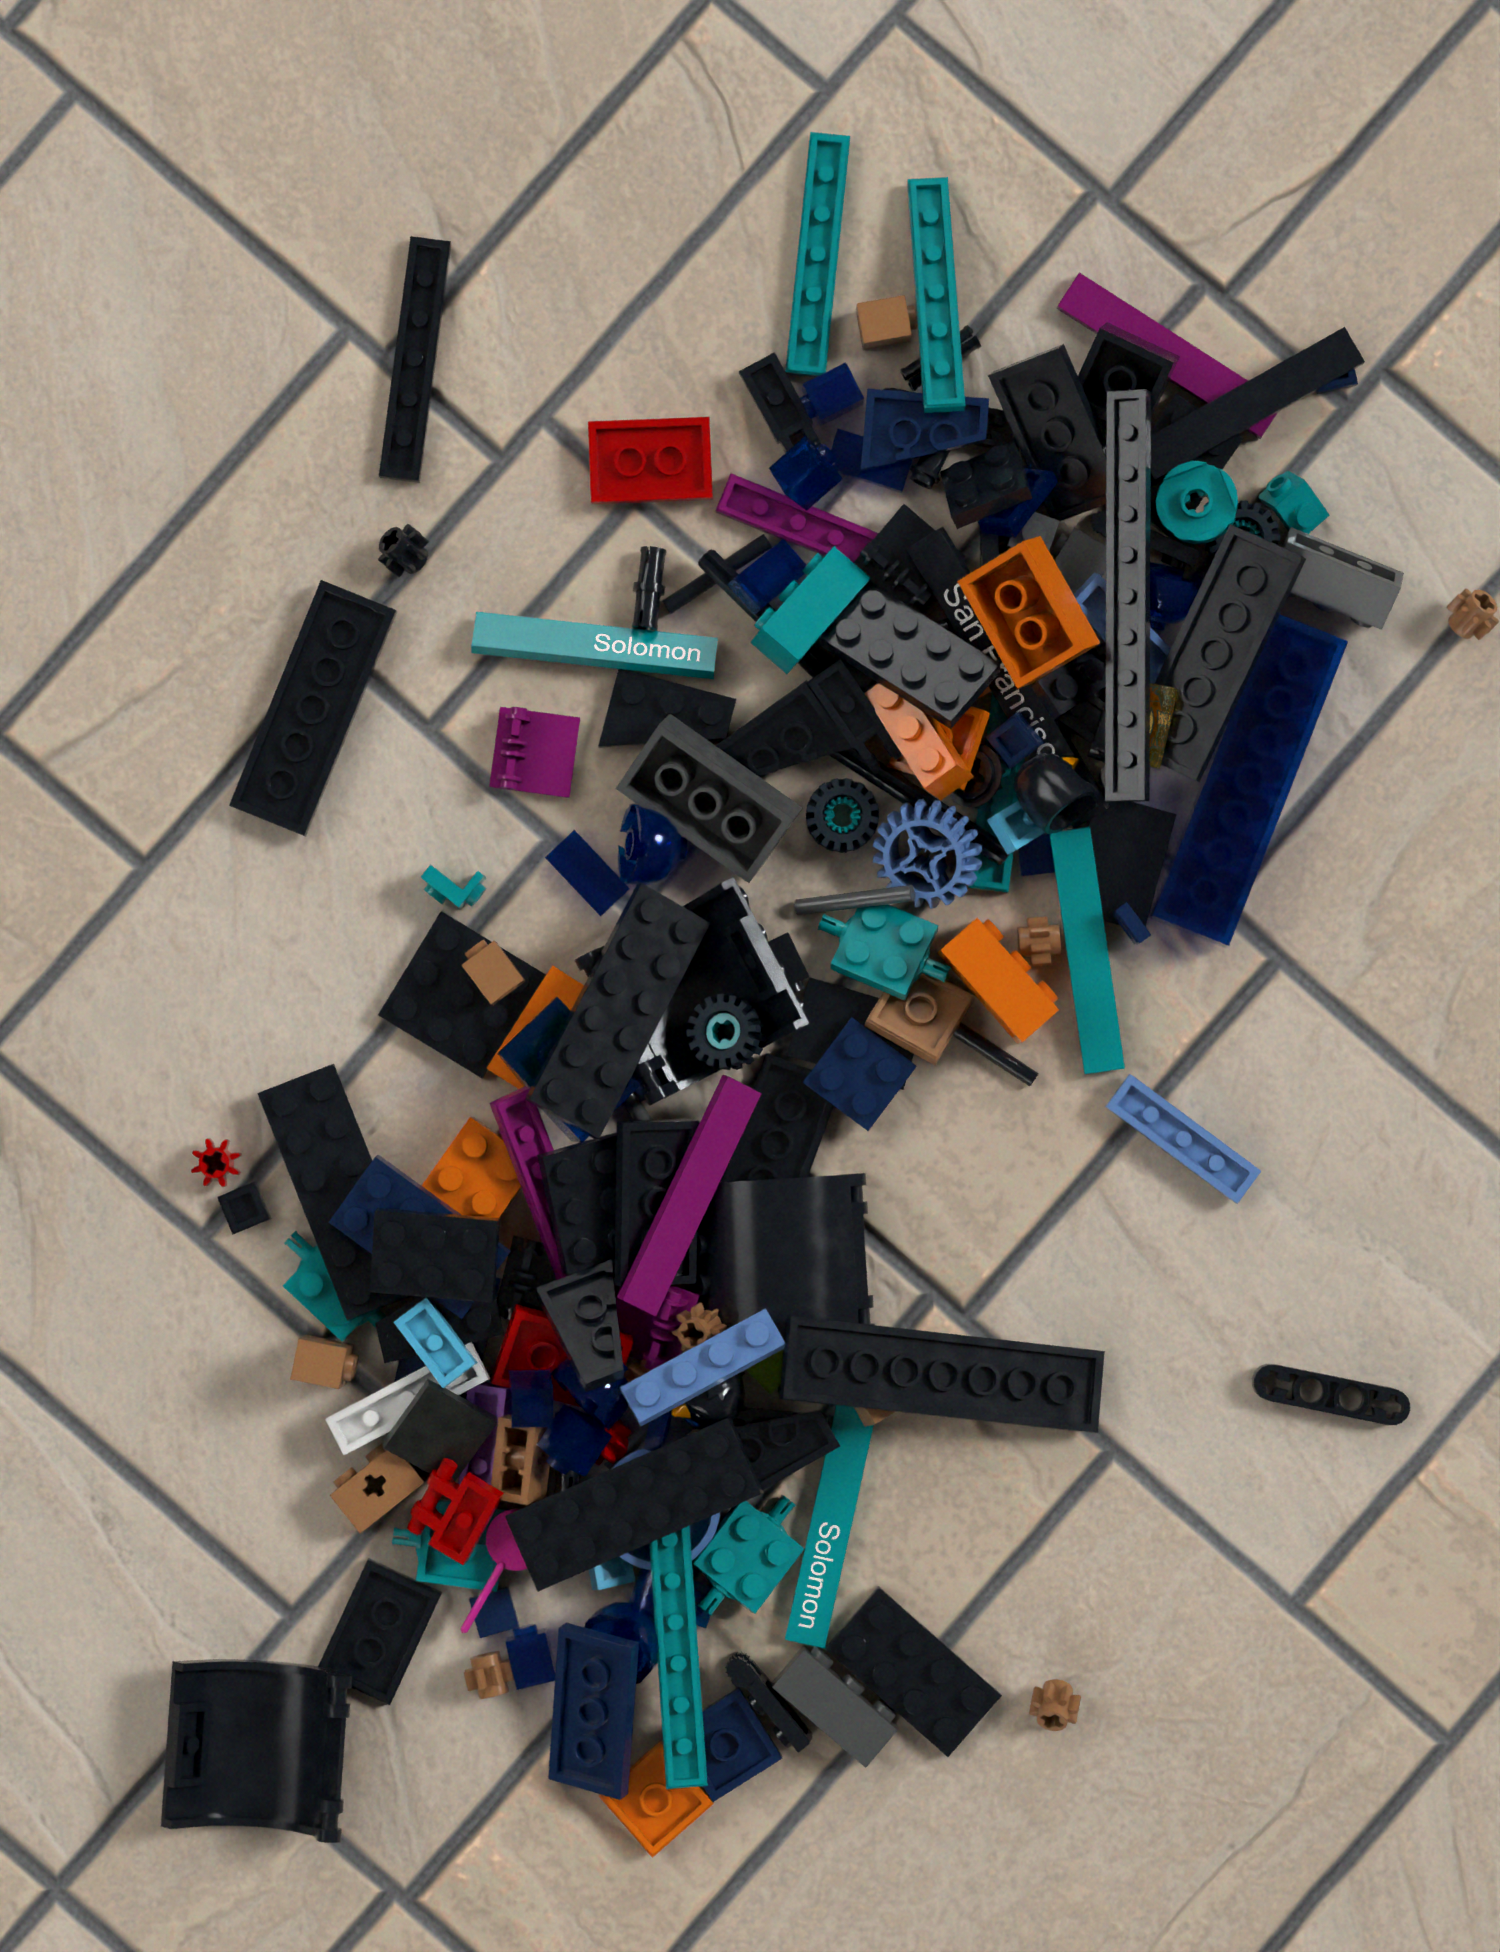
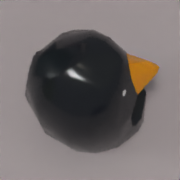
[1014,753,1103,834]
[671,1373,746,1430]

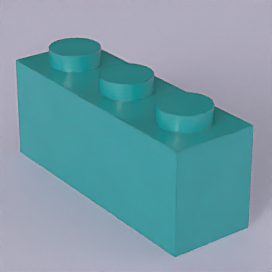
[750,546,871,674]

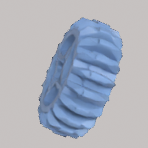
[873,798,982,909]

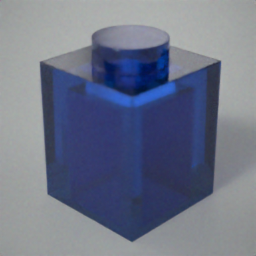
[799,362,864,426]
[769,436,843,511]
[508,1370,553,1428]
[537,1404,612,1476]
[505,1624,556,1690]

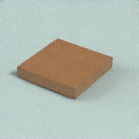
[864,973,975,1066]

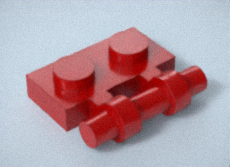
[407,1458,504,1565]

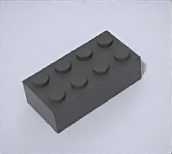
[615,714,803,883]

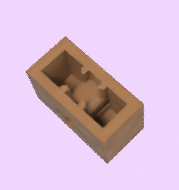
[290,1335,359,1389]
[491,1412,555,1505]
[330,1442,427,1534]

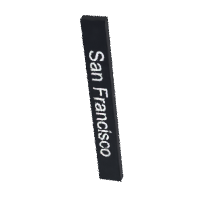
[906,527,1111,829]

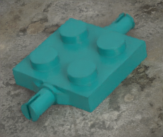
[818,904,951,1001]
[283,1231,386,1342]
[692,1495,804,1616]
[392,1500,509,1592]

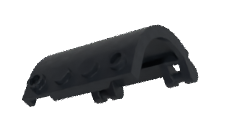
[574,877,809,1106]
[689,1173,875,1340]
[161,1659,352,1843]

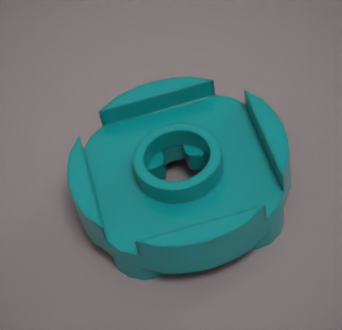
[1156,461,1238,544]

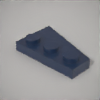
[860,389,989,472]

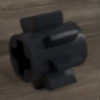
[378,524,429,577]

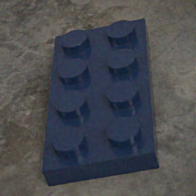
[329,1155,511,1319]
[548,1623,639,1800]

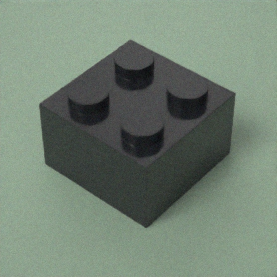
[1078,322,1180,421]

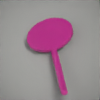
[460,1509,527,1633]

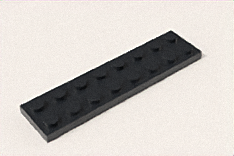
[779,1316,1105,1433]

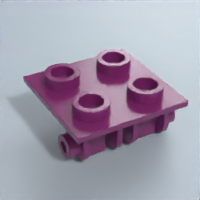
[489,707,580,798]
[616,1285,699,1370]

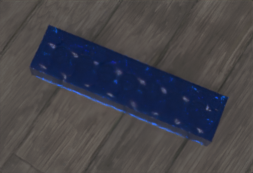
[1148,615,1348,948]

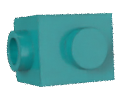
[1258,471,1330,534]
[421,864,487,909]

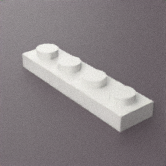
[325,1342,490,1455]

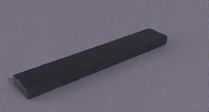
[379,236,452,483]
[1151,327,1365,482]

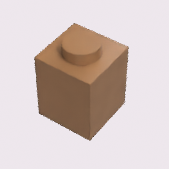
[856,295,918,350]
[462,940,525,1005]

